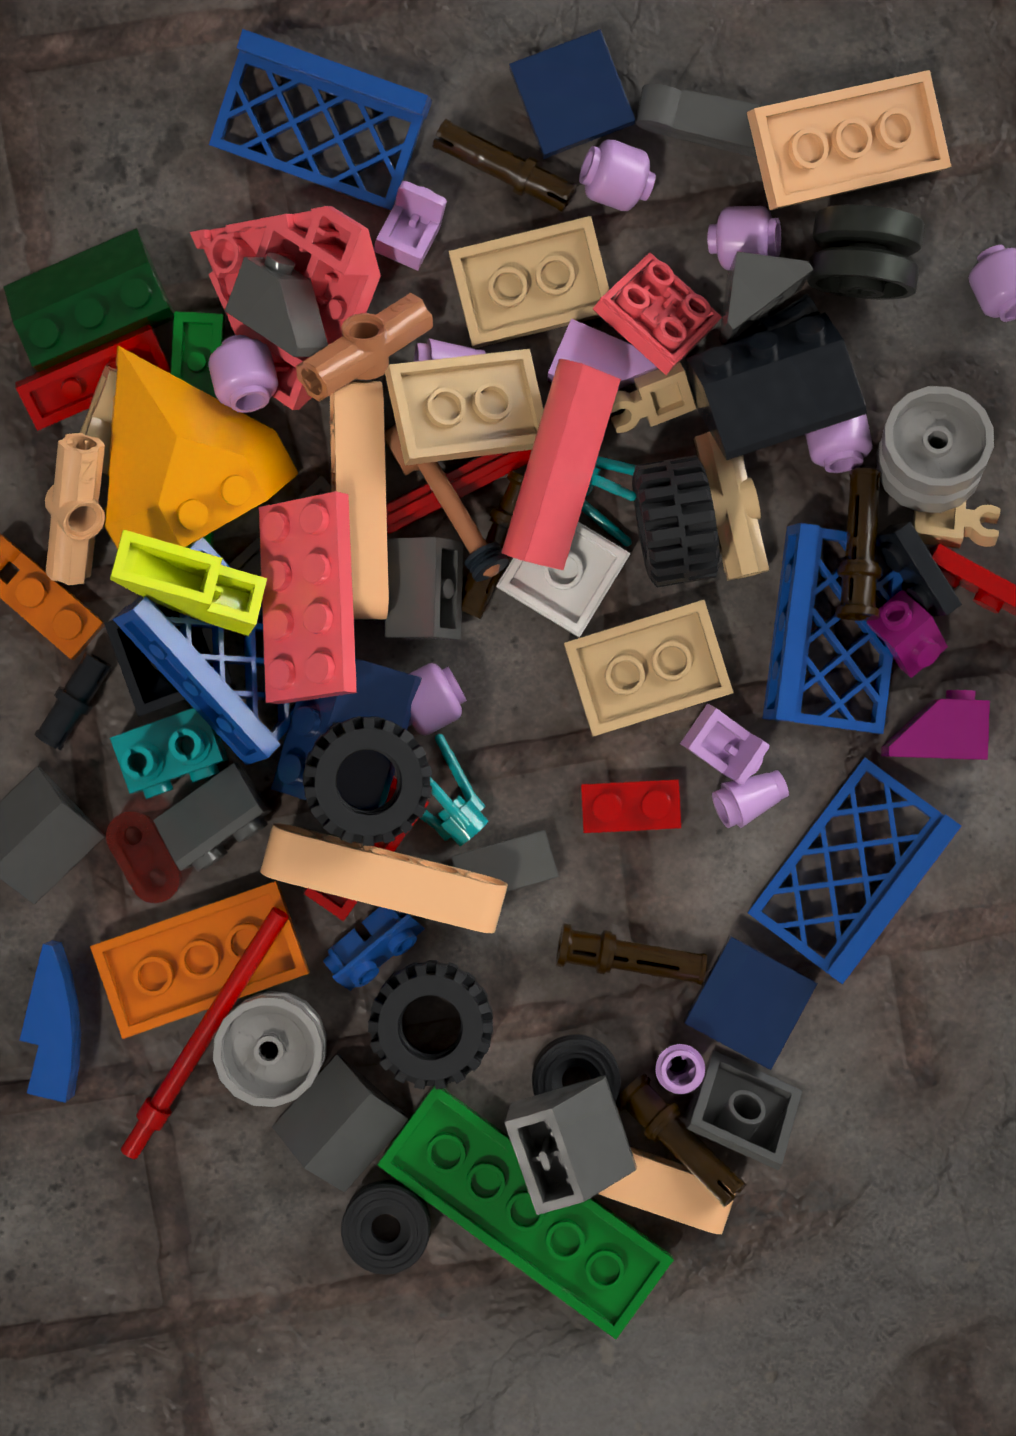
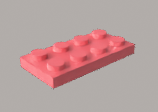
[259,491,357,704]

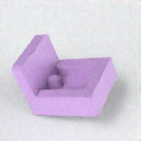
[374,181,447,271]
[680,703,769,785]

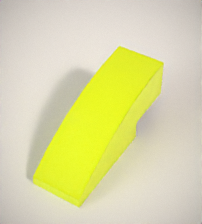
[110,529,267,636]

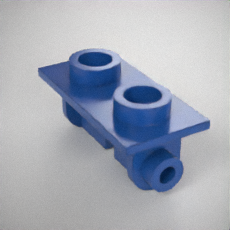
[323,907,425,991]

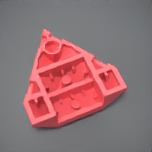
[190,206,381,410]

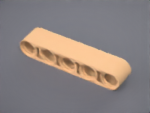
[330,381,389,619]
[260,823,508,933]

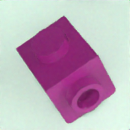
[867,591,948,678]

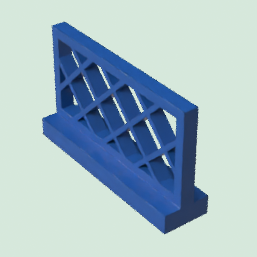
[209,29,432,211]
[762,523,903,734]
[112,537,296,765]
[748,757,961,985]

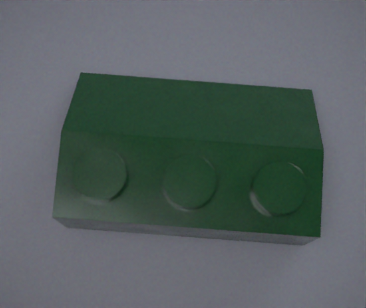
[3,228,174,372]

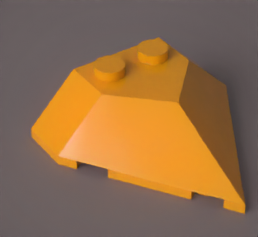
[104,346,299,550]

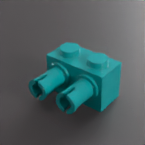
[110,708,228,799]

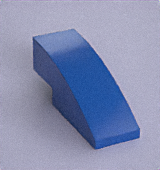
[19,940,81,1103]

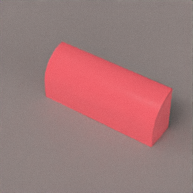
[501,359,621,570]

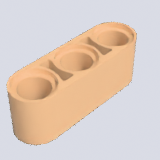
[598,1147,736,1234]

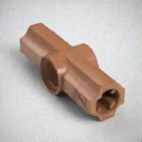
[296,293,433,402]

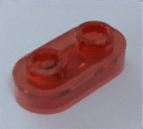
[106,811,182,903]

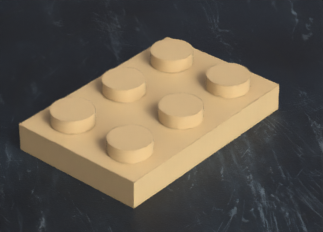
[449,216,609,348]
[385,349,544,466]
[564,600,733,737]

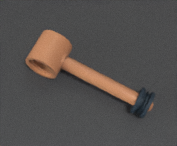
[384,425,509,582]

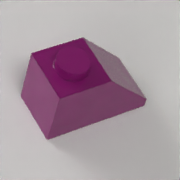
[881,690,990,760]

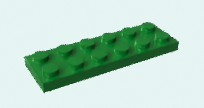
[377,1086,674,1340]

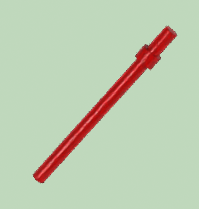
[120,907,289,1159]

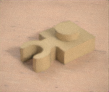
[611,362,696,433]
[913,501,1001,549]

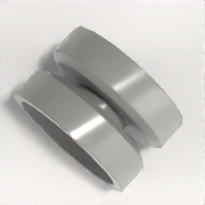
[876,386,994,513]
[213,991,327,1107]

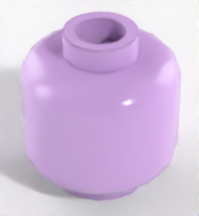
[579,139,656,211]
[708,206,781,270]
[968,245,1016,322]
[208,335,278,413]
[806,414,873,473]
[408,663,467,736]

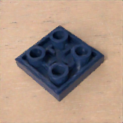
[509,29,635,159]
[683,935,818,1070]

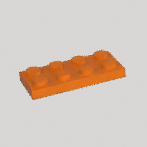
[90,880,310,1039]

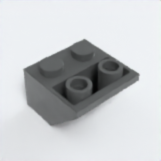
[153,763,273,872]
[504,1075,637,1215]

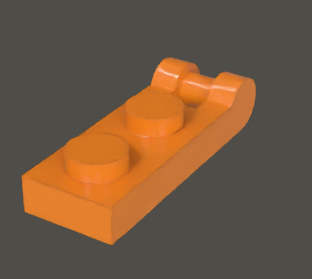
[0,534,105,660]

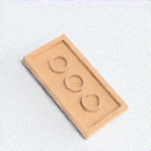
[747,70,951,210]

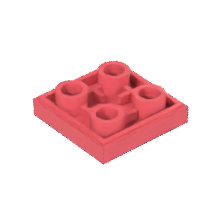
[593,253,722,375]

